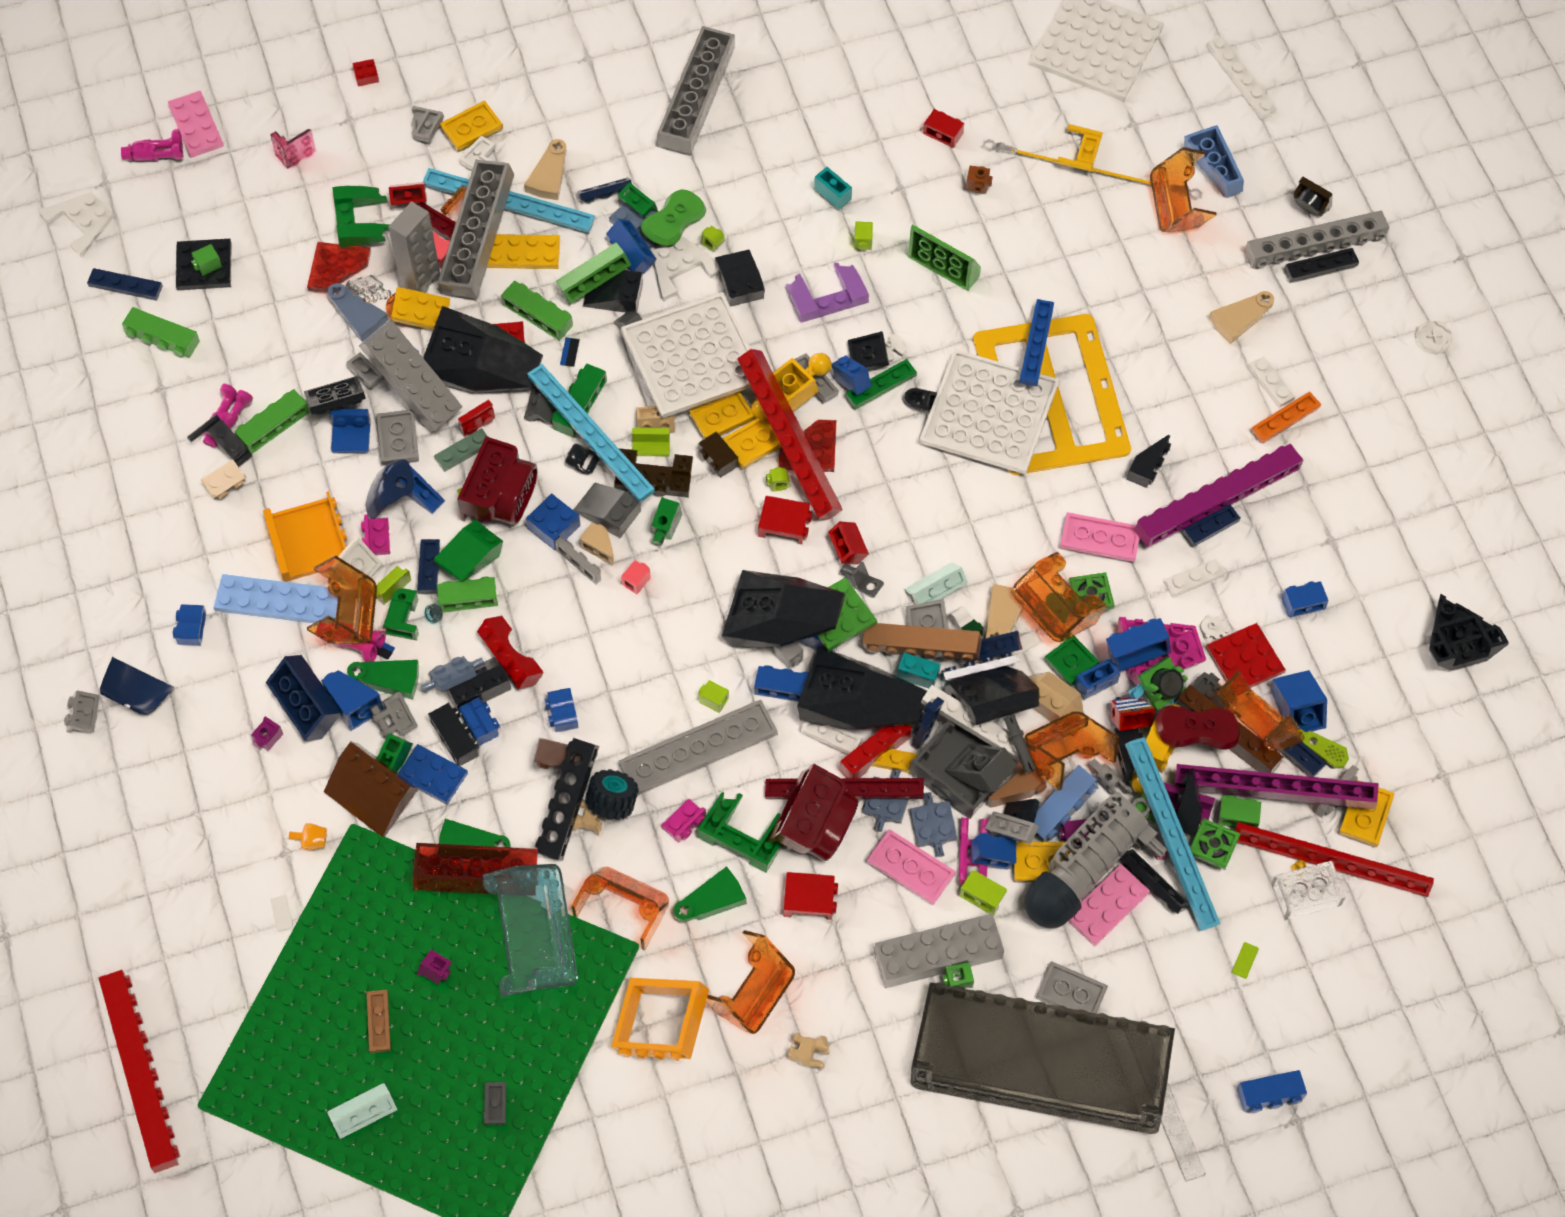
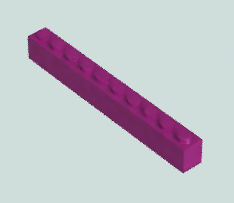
[1135,443,1304,548]
[1175,764,1379,809]

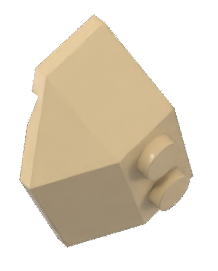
[1028,672,1085,737]

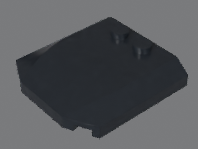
[944,666,1040,725]

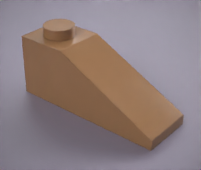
[987,765,1048,808]

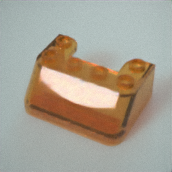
[1011,551,1107,642]

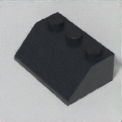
[446,657,511,714]

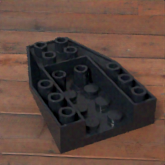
[423,306,543,393]
[722,570,845,647]
[797,646,927,730]

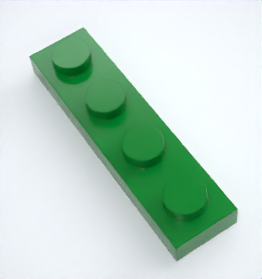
[845,359,917,409]

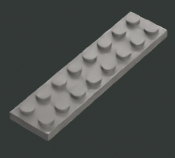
[618,699,778,795]

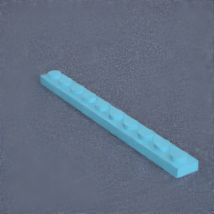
[422,168,595,233]
[527,364,655,502]
[1125,737,1221,931]

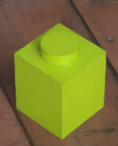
[854,221,873,251]
[698,680,729,714]

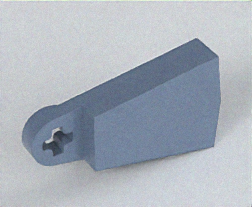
[328,283,389,342]

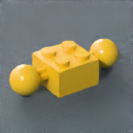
[751,353,832,421]
[1131,704,1180,795]

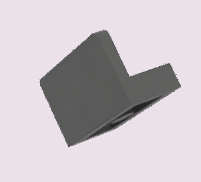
[524,386,556,424]

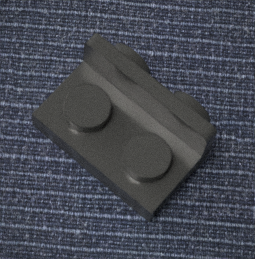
[1193,672,1237,709]

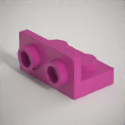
[361,514,390,555]
[661,799,706,843]

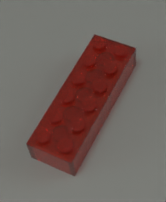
[413,843,538,896]

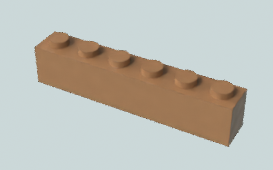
[862,623,982,662]

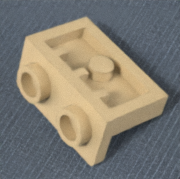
[636,406,675,432]
[201,459,246,499]

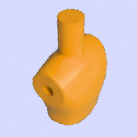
[289,823,327,851]

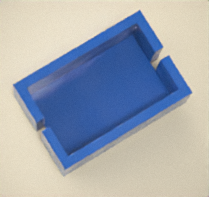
[1106,618,1171,672]

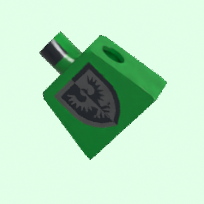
[651,497,682,546]

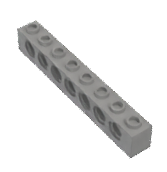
[1245,210,1390,268]

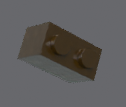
[698,431,739,478]

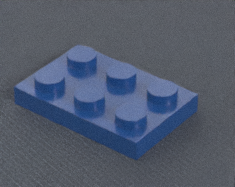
[398,744,468,805]

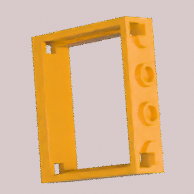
[611,978,709,1061]

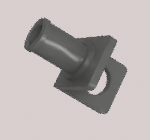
[840,562,884,597]

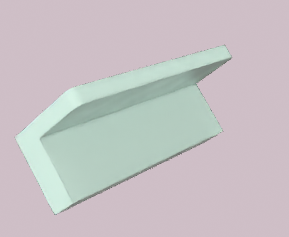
[905,562,968,604]
[327,1083,397,1139]

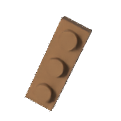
[367,990,391,1054]

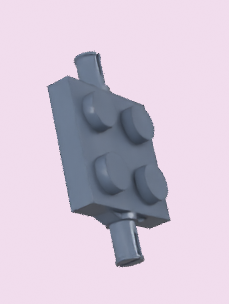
[421,656,485,692]
[863,769,909,832]
[911,792,957,857]

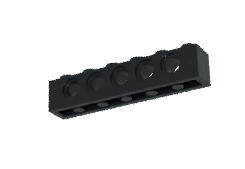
[535,738,600,860]

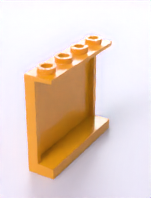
[263,491,348,582]

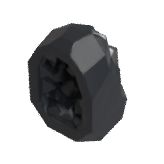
[904,388,937,410]

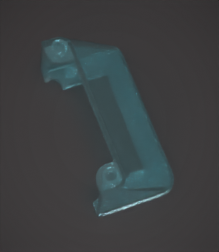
[483,864,577,997]

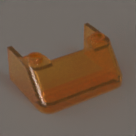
[1150,147,1217,233]
[307,555,377,644]
[1216,670,1305,752]
[1024,711,1119,791]
[571,866,669,950]
[706,930,795,1034]

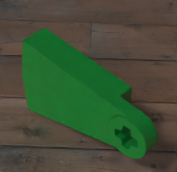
[347,659,419,700]
[437,818,511,860]
[673,866,747,922]

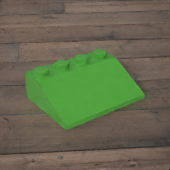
[908,224,981,291]

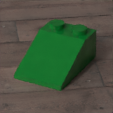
[434,519,503,583]

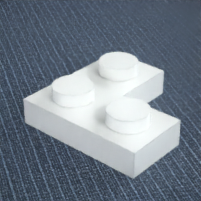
[459,135,496,170]

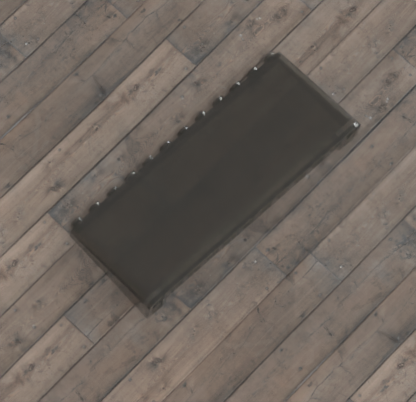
[910,982,1175,1134]

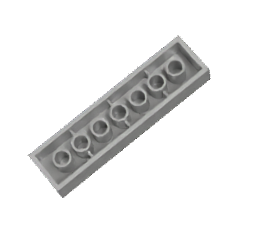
[657,26,735,155]
[437,159,515,298]

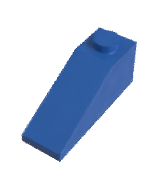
[395,466,445,514]

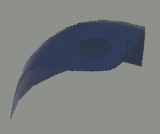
[365,459,414,519]
[100,656,174,714]

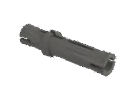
[1003,714,1037,774]

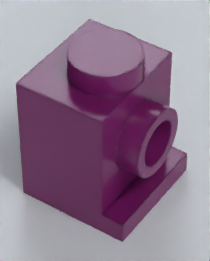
[251,716,283,752]
[417,950,452,985]

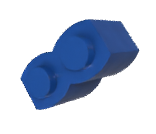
[173,604,206,646]
[545,688,579,732]

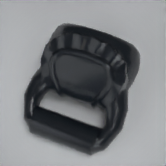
[565,443,600,475]

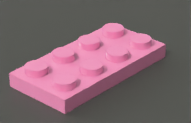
[167,90,224,158]
[1060,512,1139,562]
[867,829,956,905]
[1068,864,1150,947]

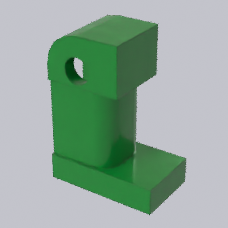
[383,588,419,641]

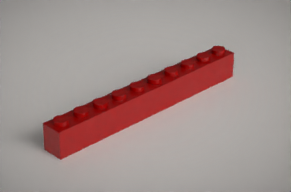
[737,349,843,519]
[98,970,181,1173]

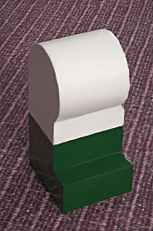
[949,606,984,637]

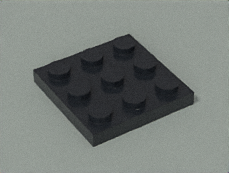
[176,238,232,291]
[304,376,366,415]

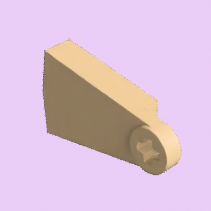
[524,139,567,200]
[1209,291,1274,344]
[986,584,1030,638]

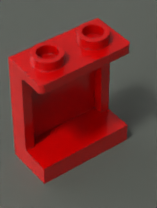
[758,495,813,544]
[783,872,838,920]

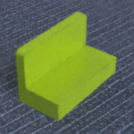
[632,428,670,457]
[370,565,412,605]
[959,870,1007,916]

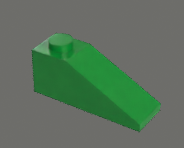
[377,733,413,772]

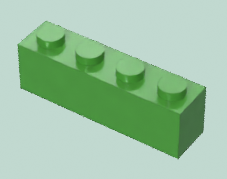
[556,242,631,304]
[501,280,573,341]
[122,307,200,358]
[234,389,310,454]

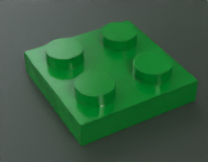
[1044,635,1099,686]

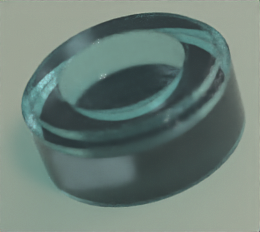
[425,603,443,624]

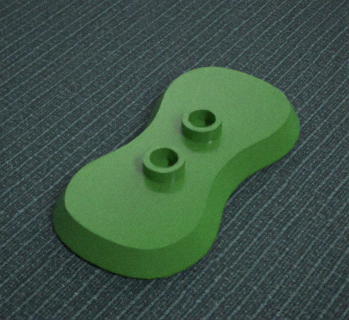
[641,189,706,246]

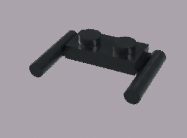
[187,414,252,468]

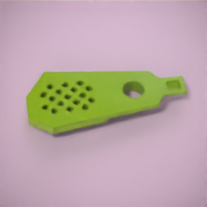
[1295,728,1349,768]

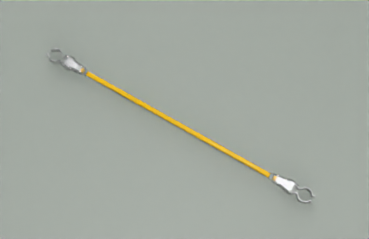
[982,139,1203,200]

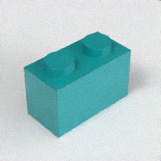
[814,166,852,210]
[897,652,941,689]

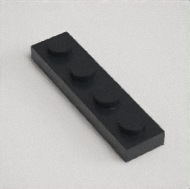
[1285,247,1359,282]
[1120,849,1190,914]

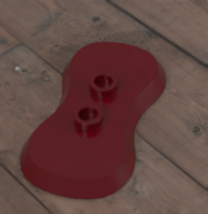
[1156,705,1240,750]

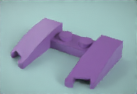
[785,263,869,323]

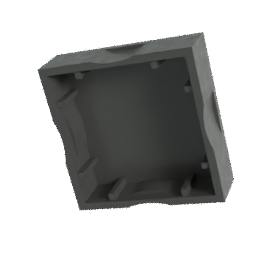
[909,720,1019,819]

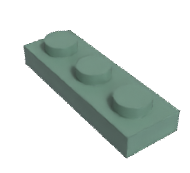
[434,428,488,472]

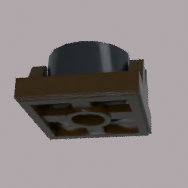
[1293,176,1333,215]

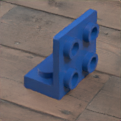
[330,409,371,453]

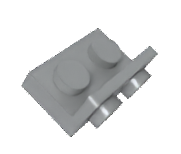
[64,690,99,733]

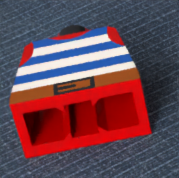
[1111,697,1155,731]

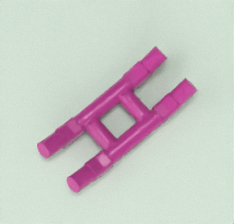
[959,817,989,885]

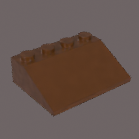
[323,741,418,837]

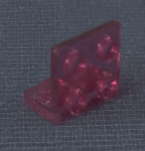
[270,129,316,169]

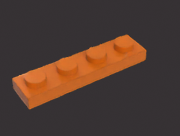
[1251,391,1321,444]

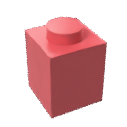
[621,560,651,595]

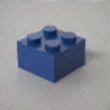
[526,493,581,550]

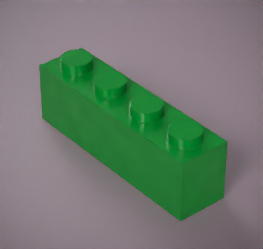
[551,363,607,438]

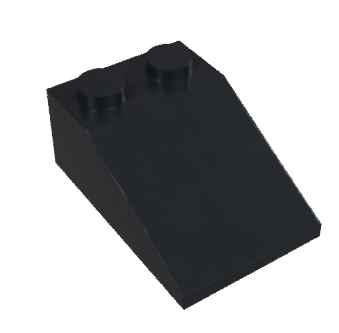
[715,249,765,307]
[583,270,643,313]

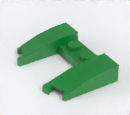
[332,185,390,248]
[697,792,783,873]

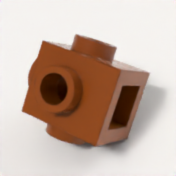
[966,165,993,193]

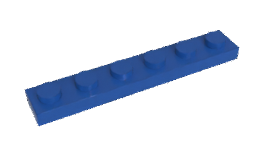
[1019,299,1055,387]

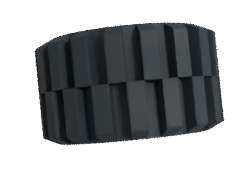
[585,769,639,820]

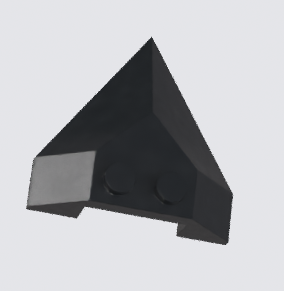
[1429,593,1509,671]

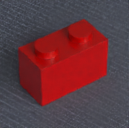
[923,109,965,148]
[388,182,427,205]
[828,521,869,565]

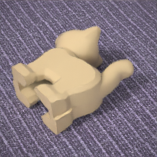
[573,801,607,835]
[788,1032,830,1069]

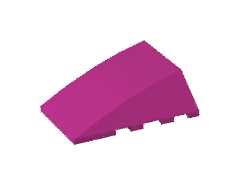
[1118,617,1206,685]

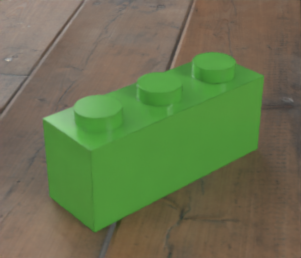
[437,576,498,613]

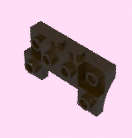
[614,448,693,498]

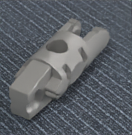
[1089,758,1133,795]

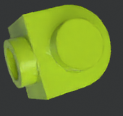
[702,225,725,251]
[766,467,790,492]

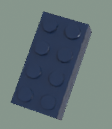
[265,655,342,741]

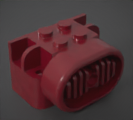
[457,436,538,525]
[768,763,858,861]

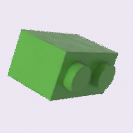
[1217,795,1262,828]

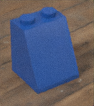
[321,670,384,731]
[1272,670,1327,736]

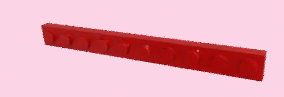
[1235,822,1434,897]

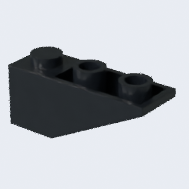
[1126,434,1172,488]
[1174,768,1203,835]

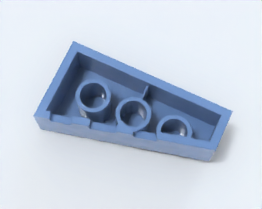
[1184,125,1244,197]
[1034,765,1099,842]

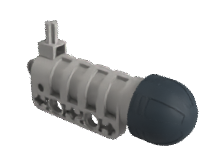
[1024,793,1167,928]

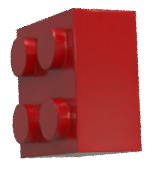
[352,59,379,87]

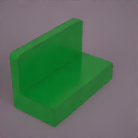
[618,182,658,218]

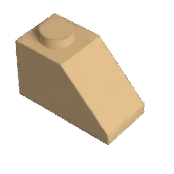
[580,522,614,565]

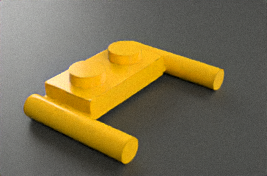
[1057,124,1103,172]

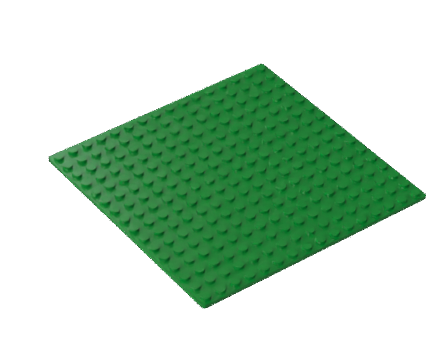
[198,824,639,1217]

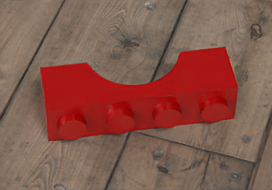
[477,616,544,689]
[839,725,912,778]

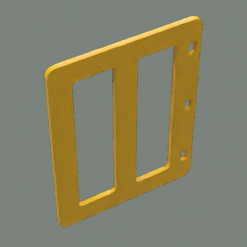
[973,314,1131,475]

